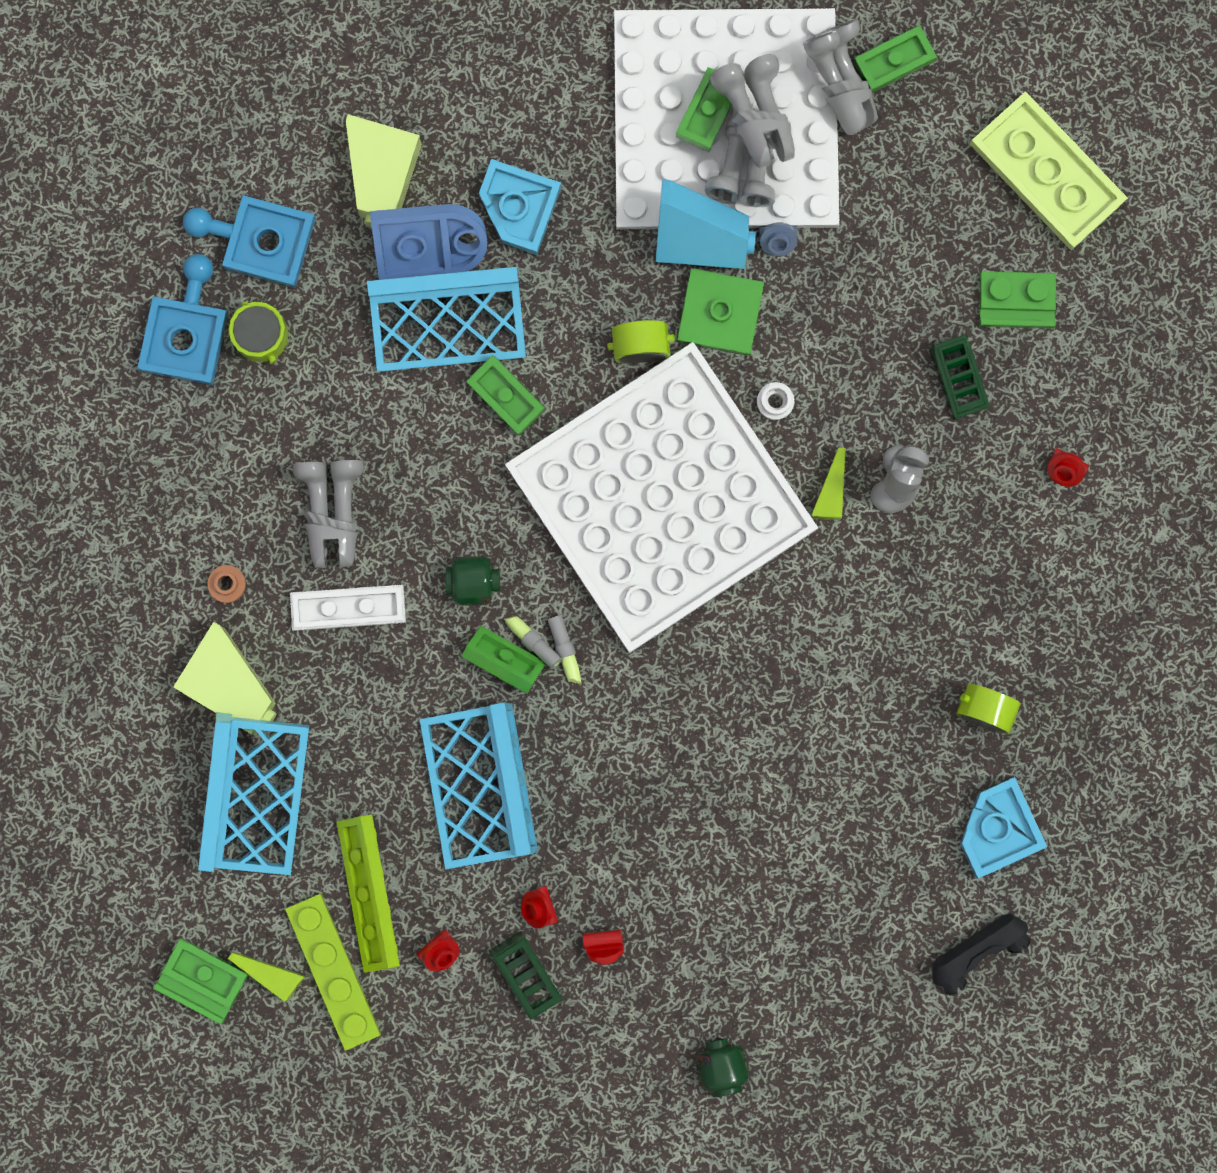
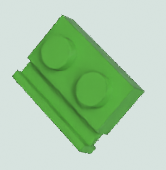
[979,271,1056,329]
[153,938,249,1024]

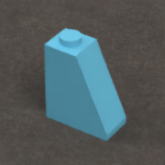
[656,180,756,269]

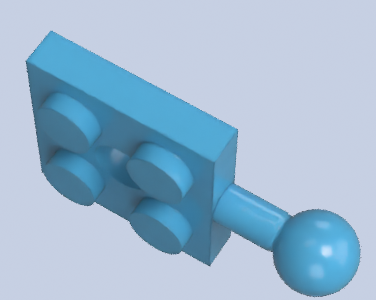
[183,195,316,288]
[137,254,228,385]

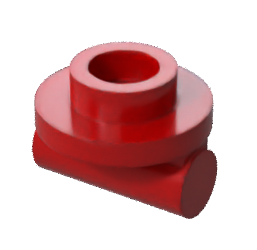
[1047,448,1090,487]
[521,885,558,929]
[416,929,459,971]
[583,929,624,965]

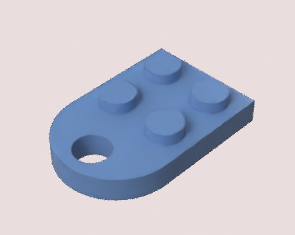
[370,204,487,280]

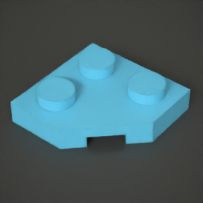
[479,159,562,255]
[960,777,1047,879]

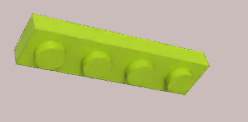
[337,814,400,973]
[285,893,381,1051]

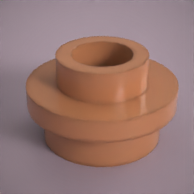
[207,565,246,603]

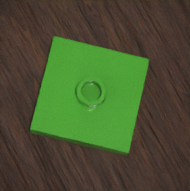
[677,268,764,356]

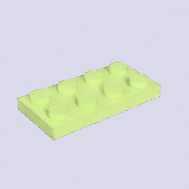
[970,91,1128,251]

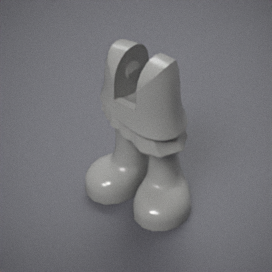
[803,19,878,135]
[710,54,795,168]
[705,98,776,207]
[870,445,929,514]
[293,460,364,568]

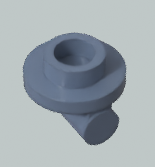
[759,222,797,256]

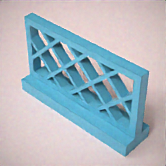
[367,267,526,372]
[420,702,538,869]
[198,712,309,875]

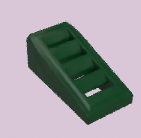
[929,334,990,420]
[489,931,563,1020]

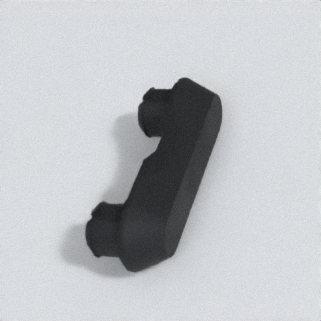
[932,914,1031,995]

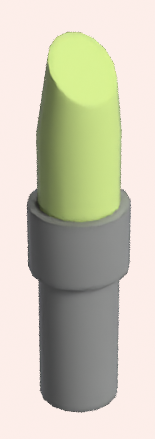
[547,614,581,684]
[504,616,562,669]

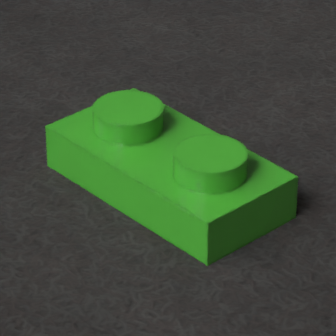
[853,25,937,93]
[676,67,732,152]
[466,355,547,435]
[462,626,546,694]

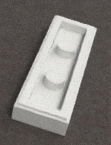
[290,585,406,631]

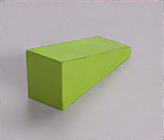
[811,448,846,520]
[228,952,306,1002]

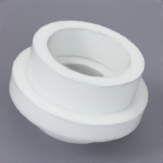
[757,382,794,420]

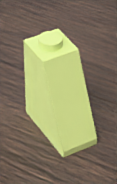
[346,114,422,227]
[174,622,277,736]

